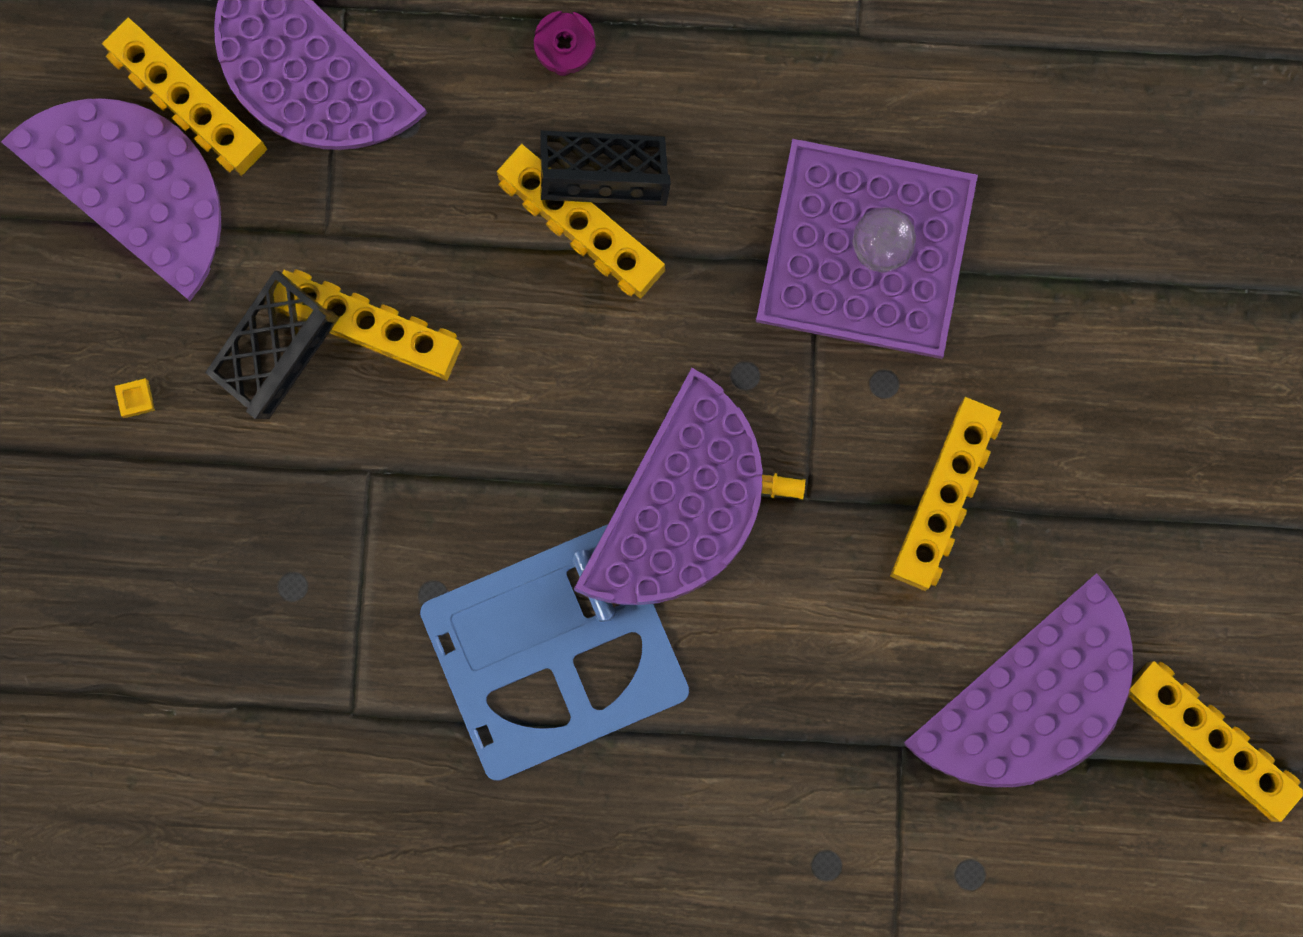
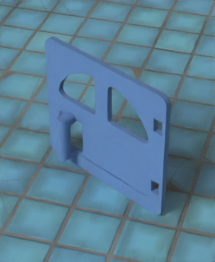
[420,525,689,781]

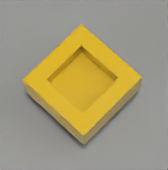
[114,378,155,418]

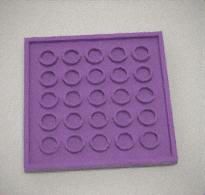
[756,139,978,359]

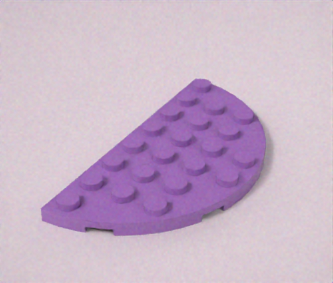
[214,0,427,150]
[1,99,221,301]
[574,368,762,605]
[904,573,1133,787]

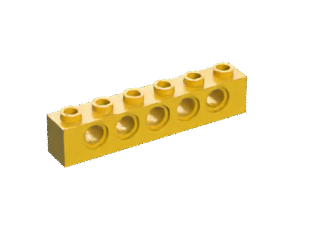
[102,17,267,176]
[497,144,665,299]
[273,269,462,381]
[890,397,1003,591]
[1128,661,1303,822]

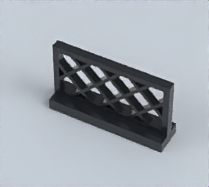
[540,130,671,206]
[205,271,340,419]

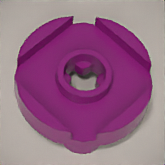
[534,11,596,76]

